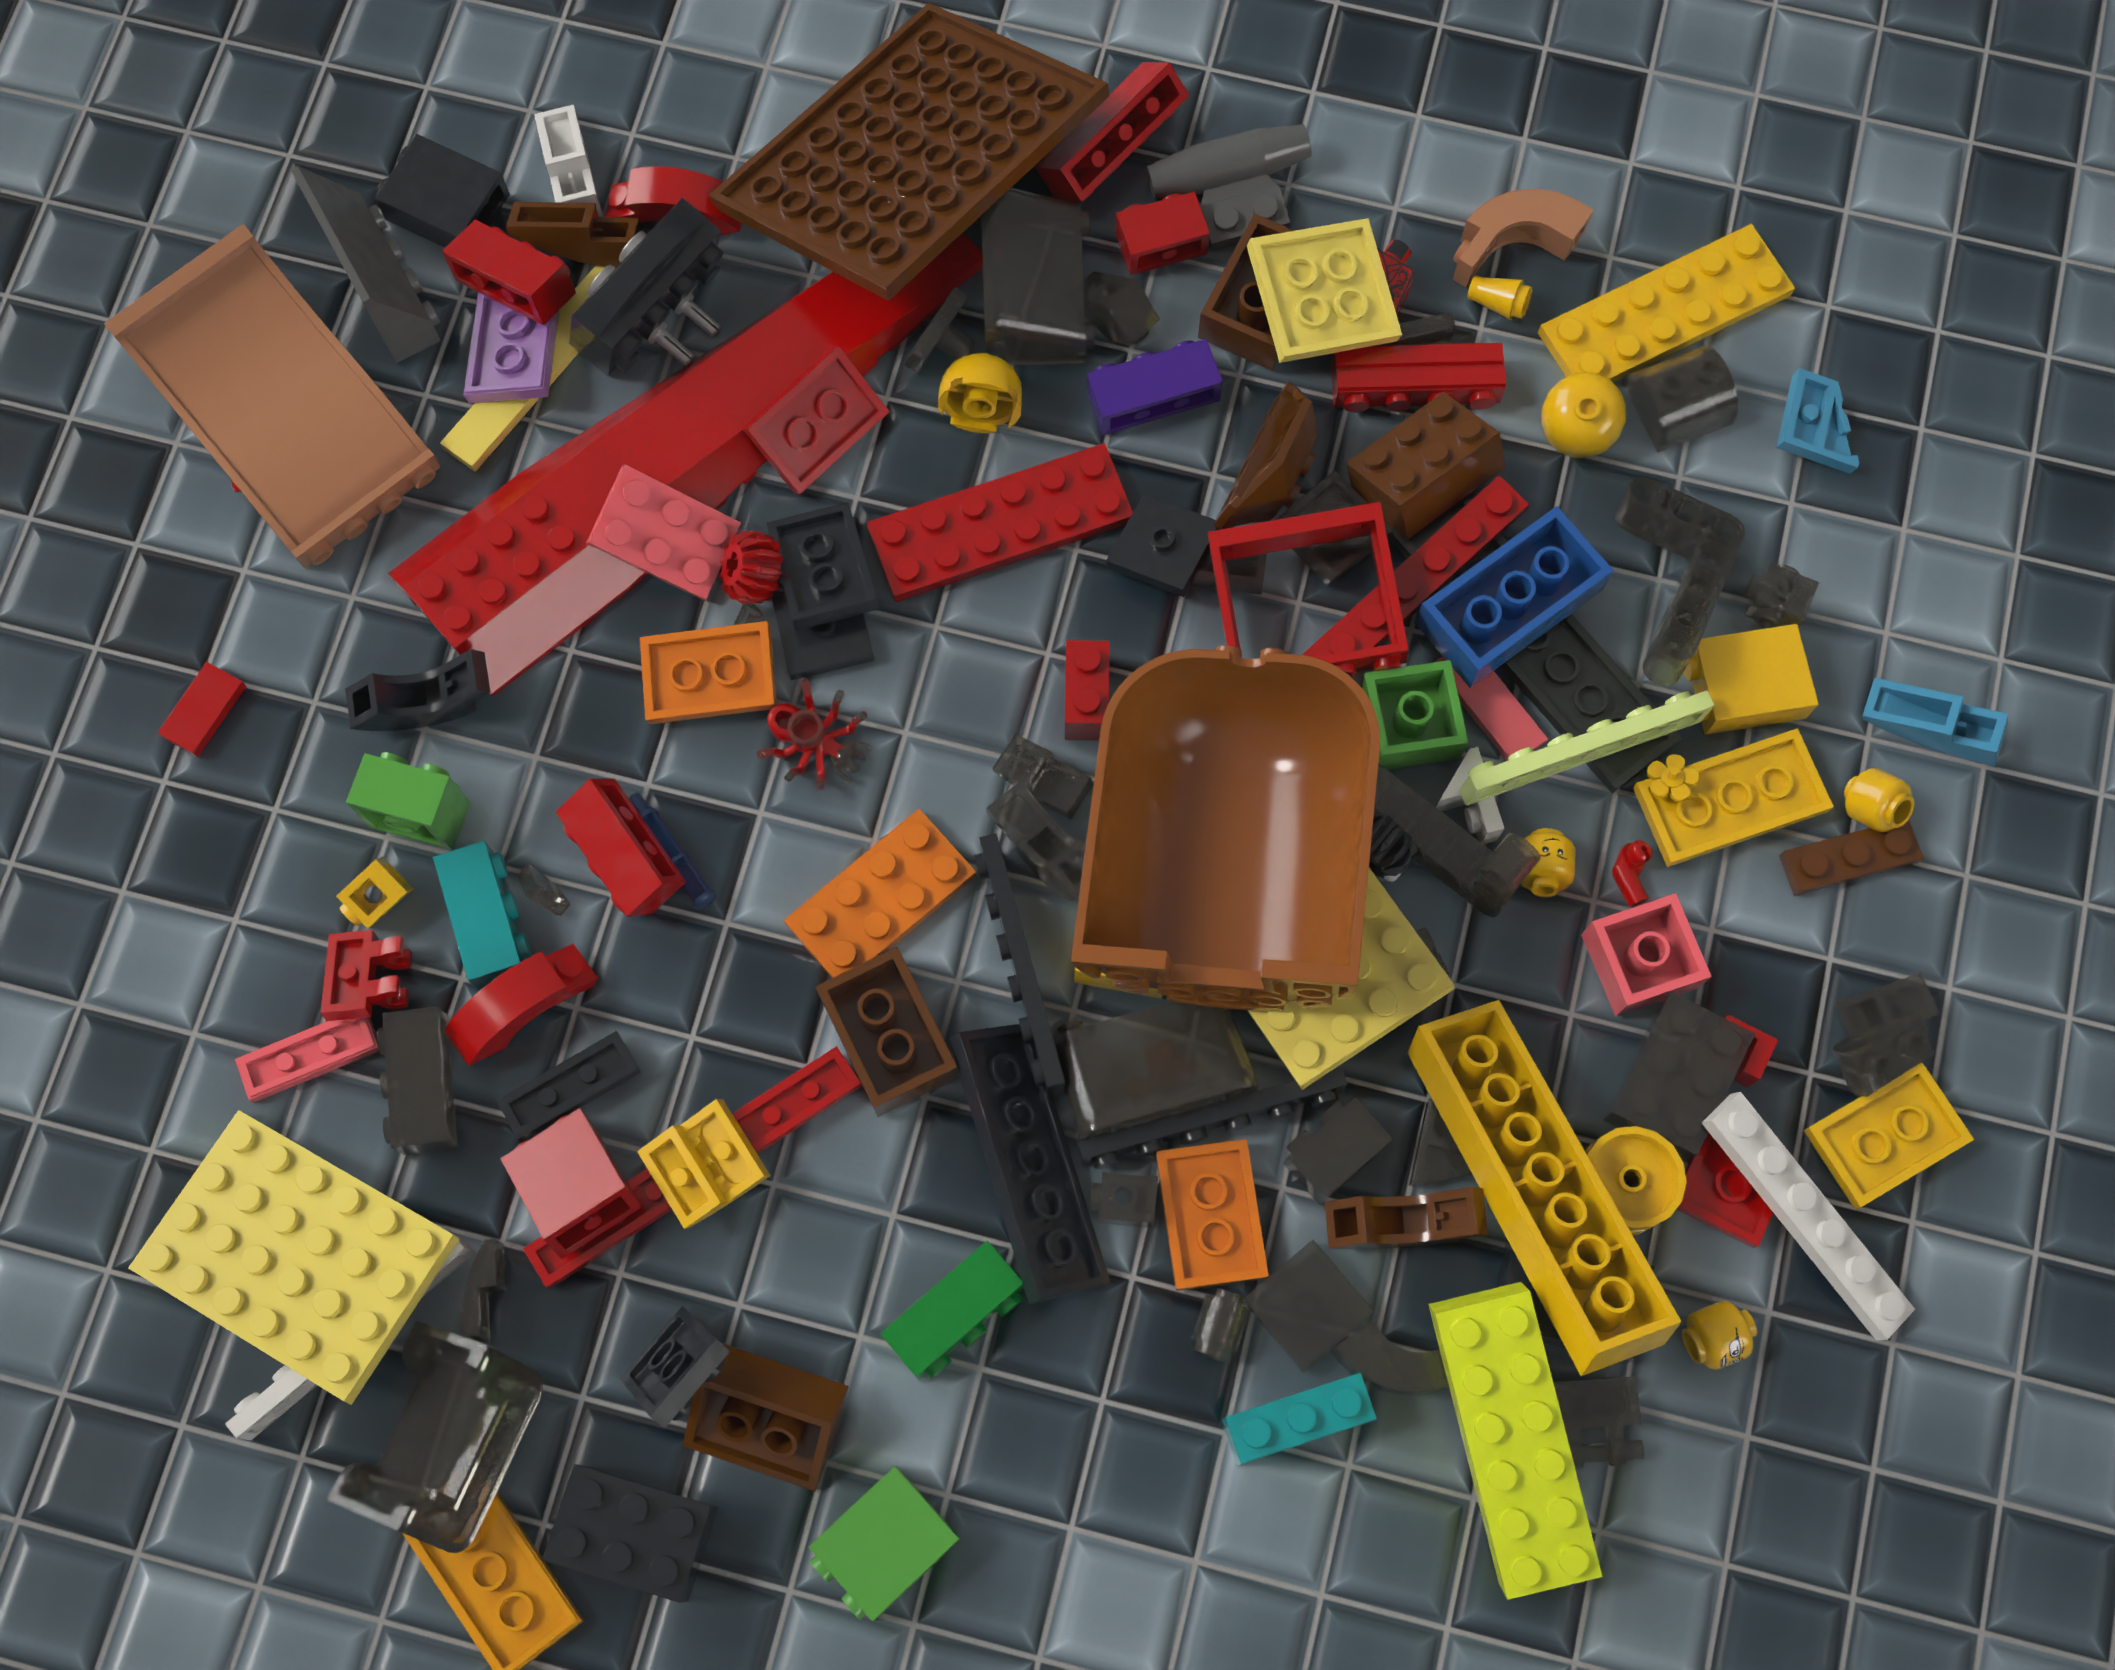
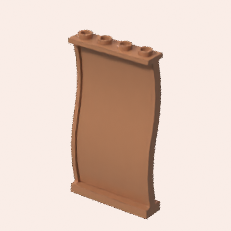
[104,224,441,569]

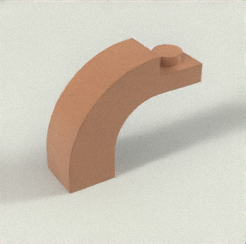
[1452,189,1594,288]

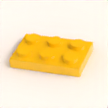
[1803,1061,1974,1210]

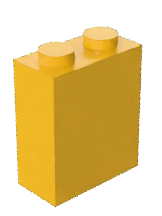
[1682,624,1819,735]

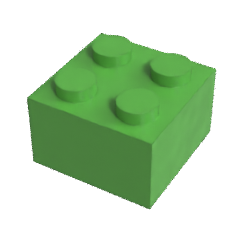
[1360,660,1468,771]
[346,752,470,851]

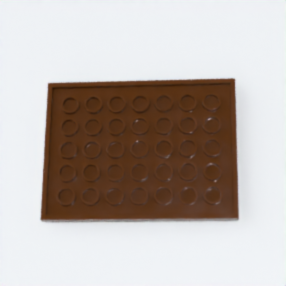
[709,3,1110,301]

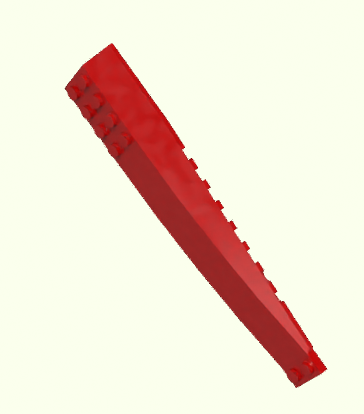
[388,233,987,697]

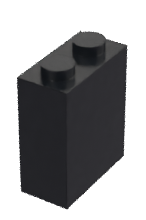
[374,134,510,247]

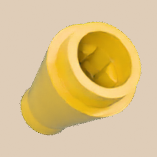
[1467,275,1532,320]

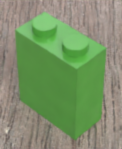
[809,1466,961,1622]

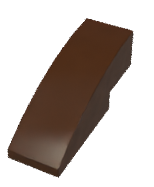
[506,202,641,268]

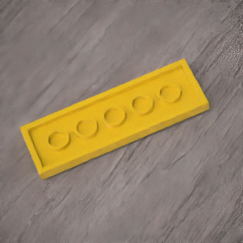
[1538,223,1795,383]

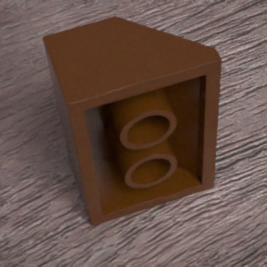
[683,1343,849,1492]

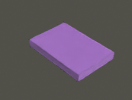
[463,292,559,403]

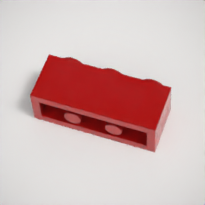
[442,220,576,326]
[555,778,686,917]

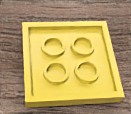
[1247,218,1402,363]

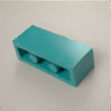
[433,840,532,990]
[1222,1373,1377,1466]

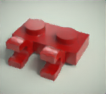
[321,930,412,1021]

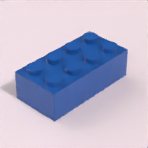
[1415,506,1614,688]

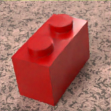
[1115,191,1210,275]
[1065,640,1110,740]

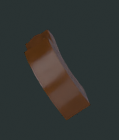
[1325,1187,1488,1249]

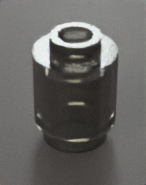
[1192,1289,1250,1363]

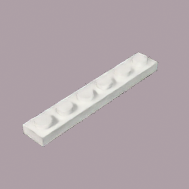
[1702,1092,1915,1341]
[225,1234,475,1440]

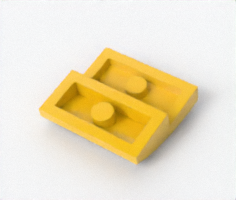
[637,1099,771,1229]

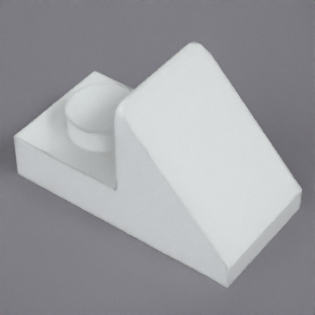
[1434,747,1505,845]

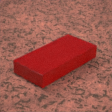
[157,662,247,757]

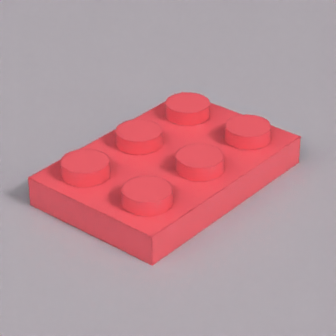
[586,464,741,600]

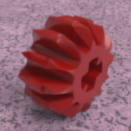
[720,530,783,605]

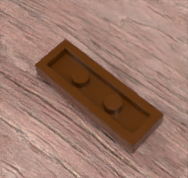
[1779,820,1924,896]

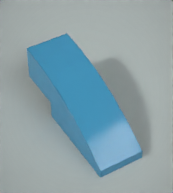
[1862,678,2008,767]

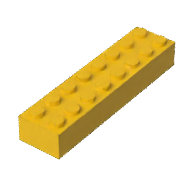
[1407,1000,1681,1376]

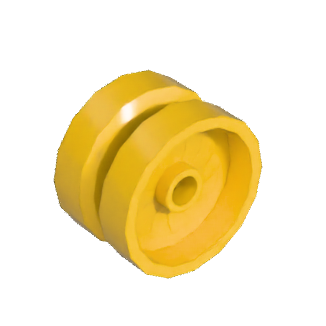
[1584,1126,1687,1235]

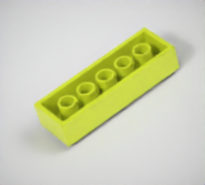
[1428,1282,1603,1600]

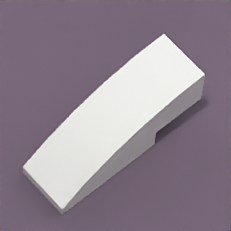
[534,105,603,217]

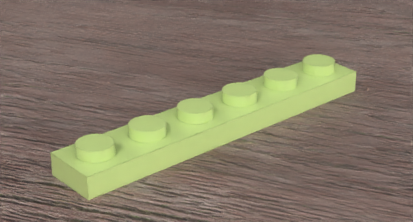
[1459,690,1715,806]

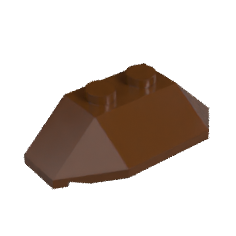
[1214,381,1317,529]

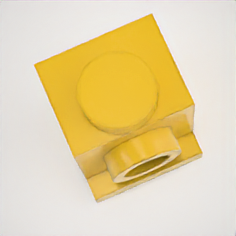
[336,857,414,929]

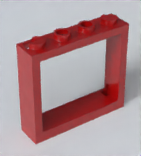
[1208,502,1408,677]

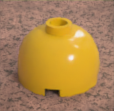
[938,353,1022,433]
[1541,373,1626,458]

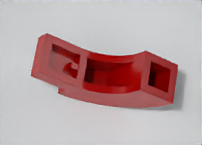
[605,166,741,236]
[444,943,598,1066]

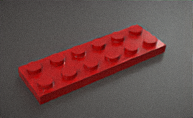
[866,443,1133,603]

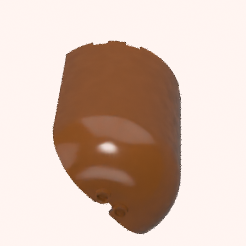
[1071,645,1380,1011]

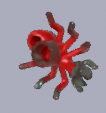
[756,678,872,790]

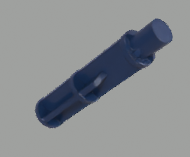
[629,793,716,910]

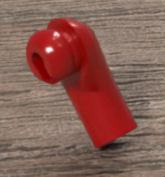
[1612,840,1652,908]

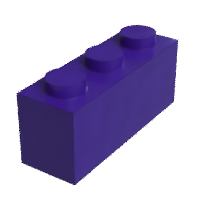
[1087,339,1223,436]

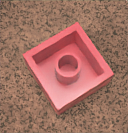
[1581,893,1712,1017]

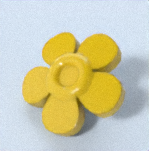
[1647,754,1699,802]

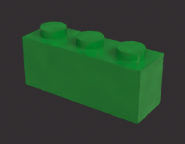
[880,1240,1024,1380]

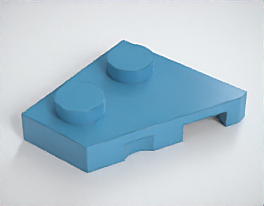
[1776,368,1859,474]

